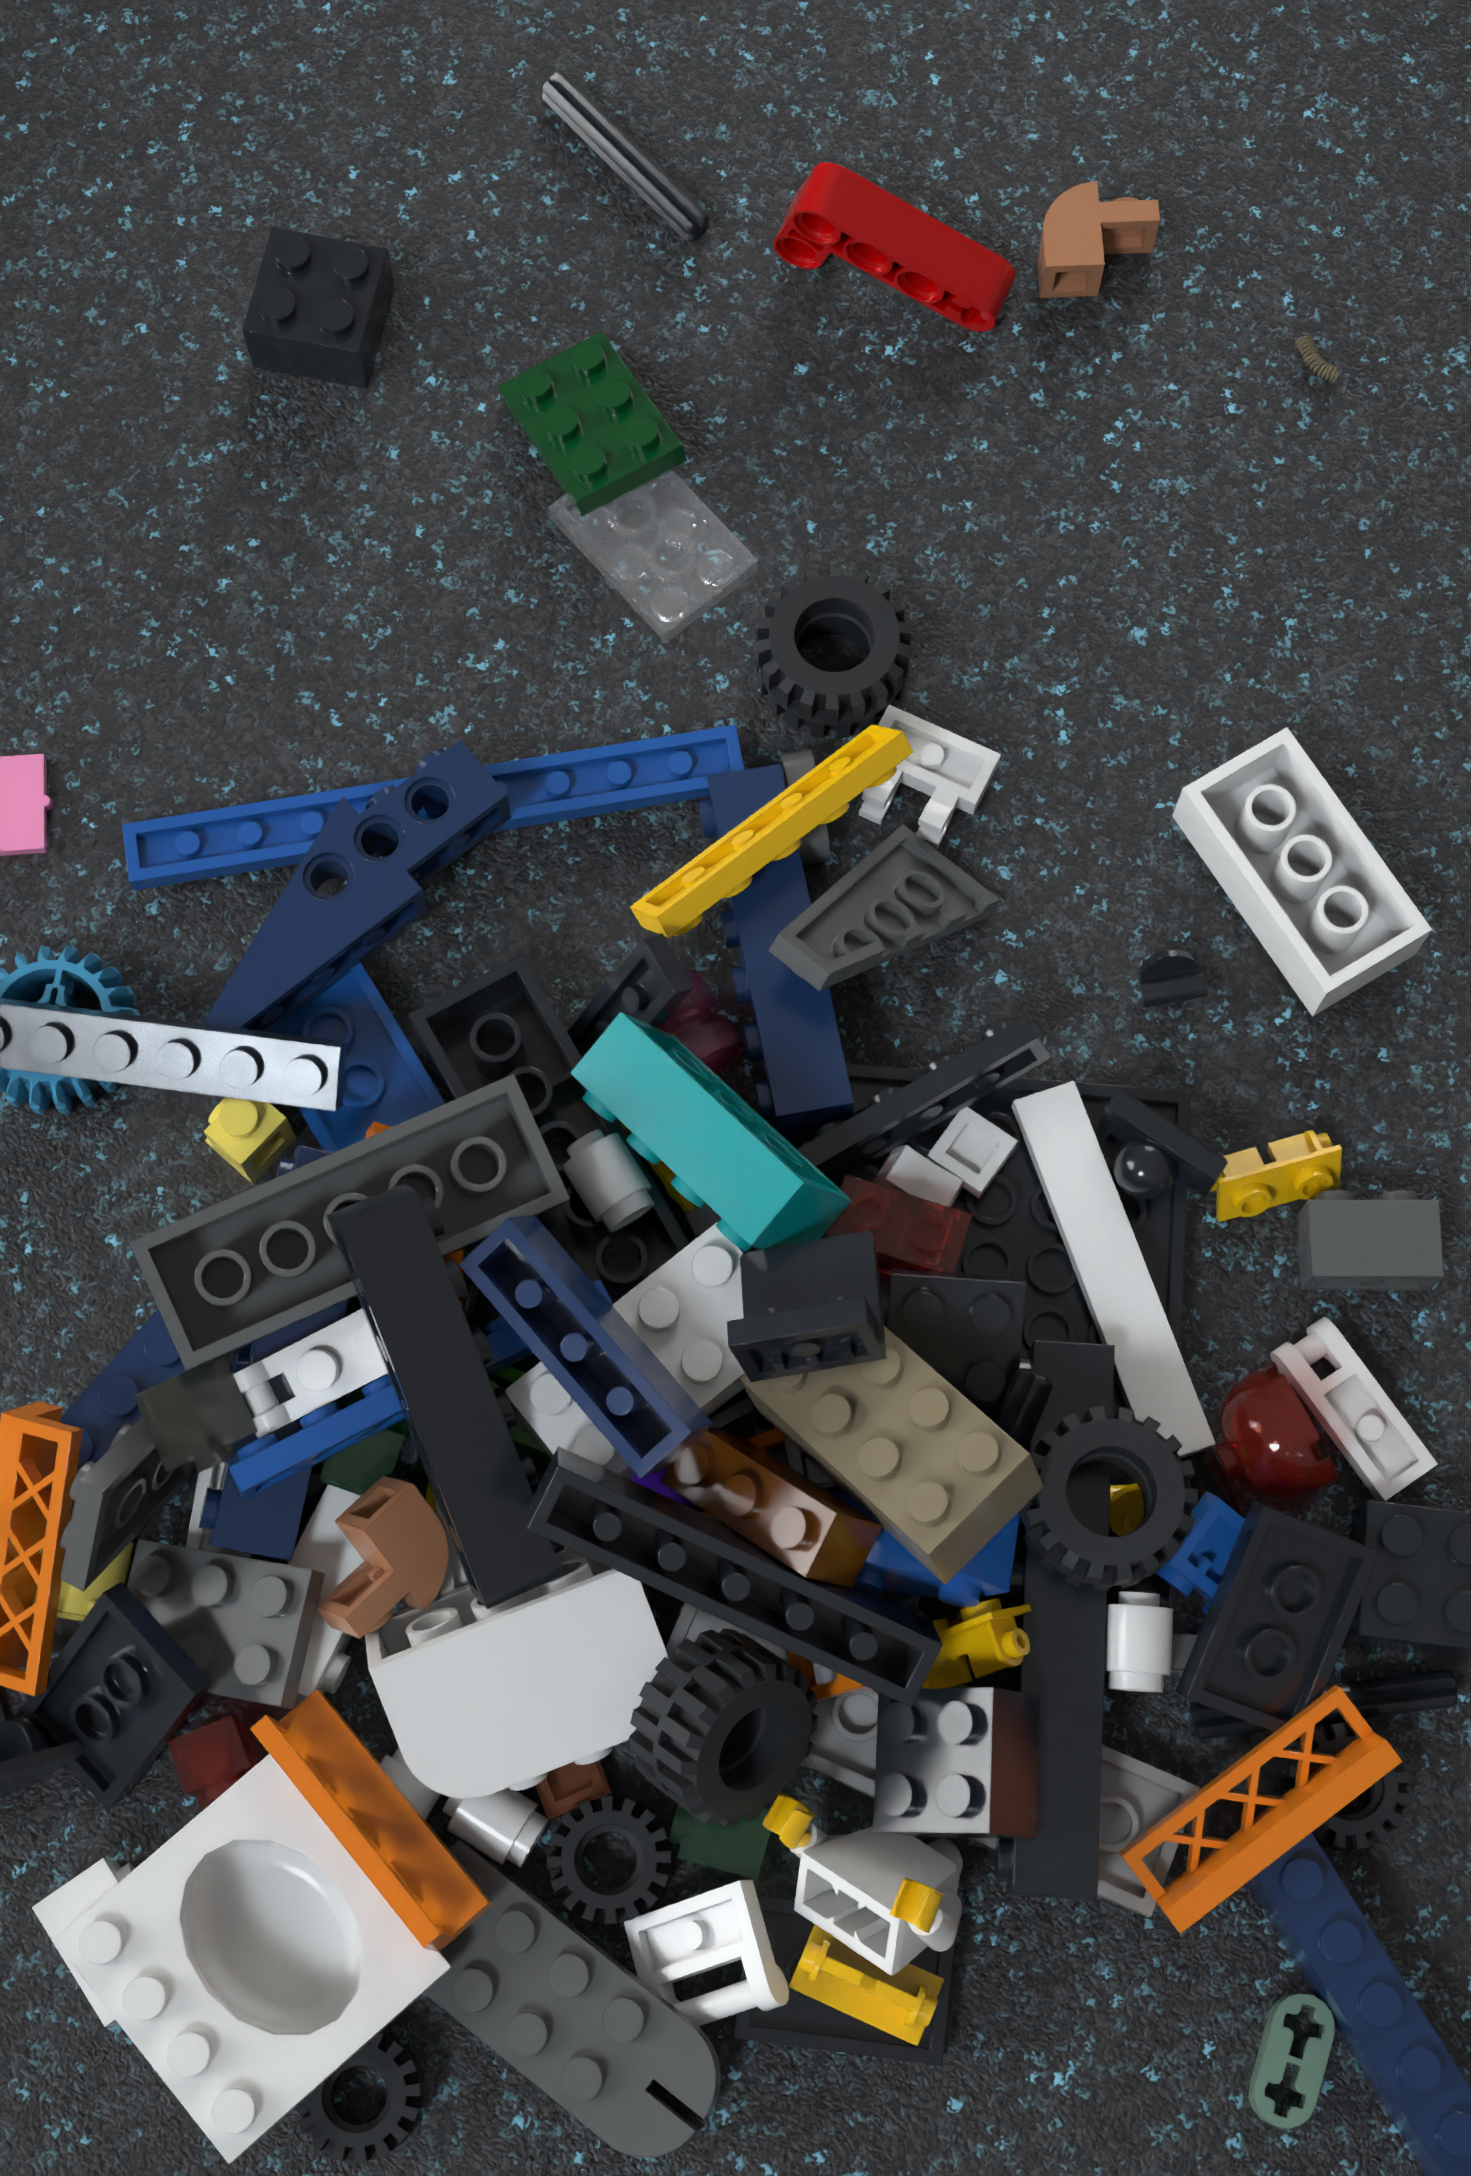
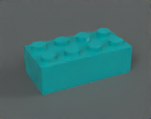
[571,1012,852,1251]

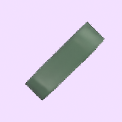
[1248,1993,1335,2129]

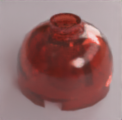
[1213,1362,1338,1499]

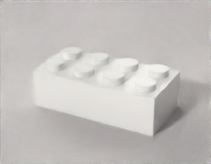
[1172,727,1432,1017]
[504,1222,745,1480]

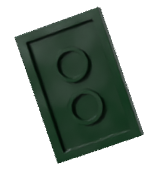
[498,331,687,517]

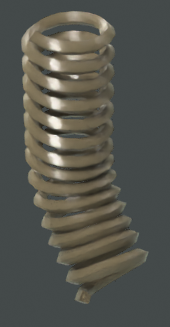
[1295,332,1340,383]

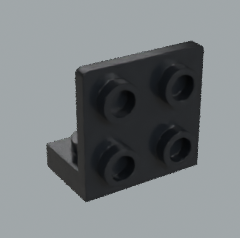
[727,1230,887,1382]

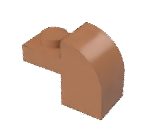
[1037,181,1160,298]
[317,1475,449,1639]

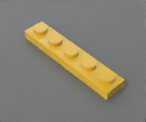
[630,724,914,938]

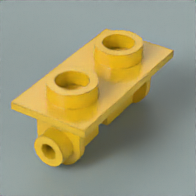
[1210,1130,1342,1223]
[921,1598,1032,1689]
[788,1924,944,2046]

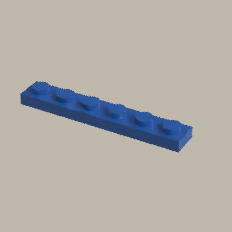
[229,1279,612,1501]

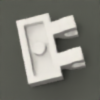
[859,705,1001,850]

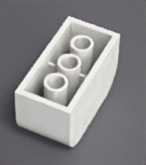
[365,1547,669,1799]

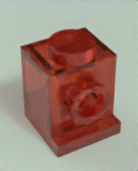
[167,1715,259,1811]

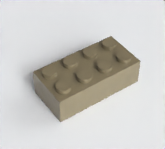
[739,1326,1044,1585]

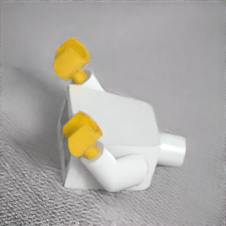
[762,1793,963,1976]

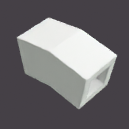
[873,1145,963,1224]

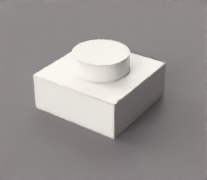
[927,1107,1018,1198]

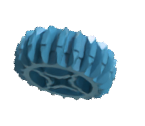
[0,945,141,1115]

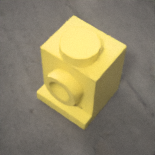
[204,1097,297,1184]

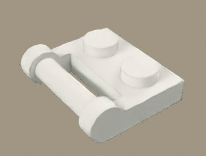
[624,1880,789,2026]

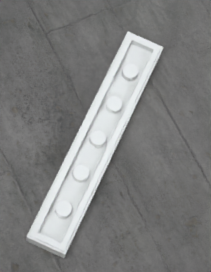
[1011,1081,1216,1459]

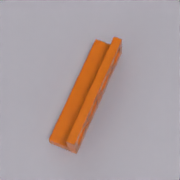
[0,1401,83,1696]
[1119,1685,1403,1934]
[250,1689,493,1952]

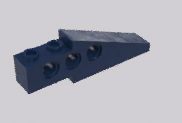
[202,740,511,1032]

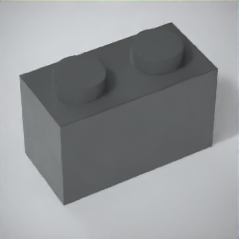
[1297,1190,1444,1291]

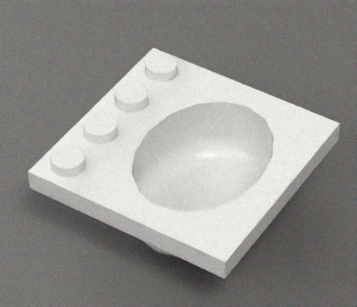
[52,1754,452,2164]

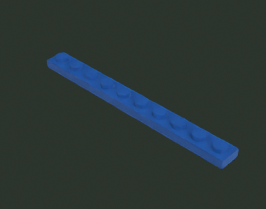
[122,725,744,891]

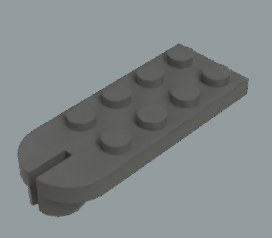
[424,1839,721,2158]

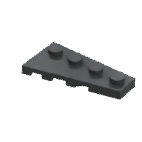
[769,824,1000,991]

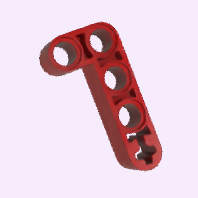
[773,162,1016,332]

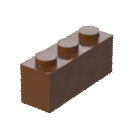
[661,1427,883,1588]

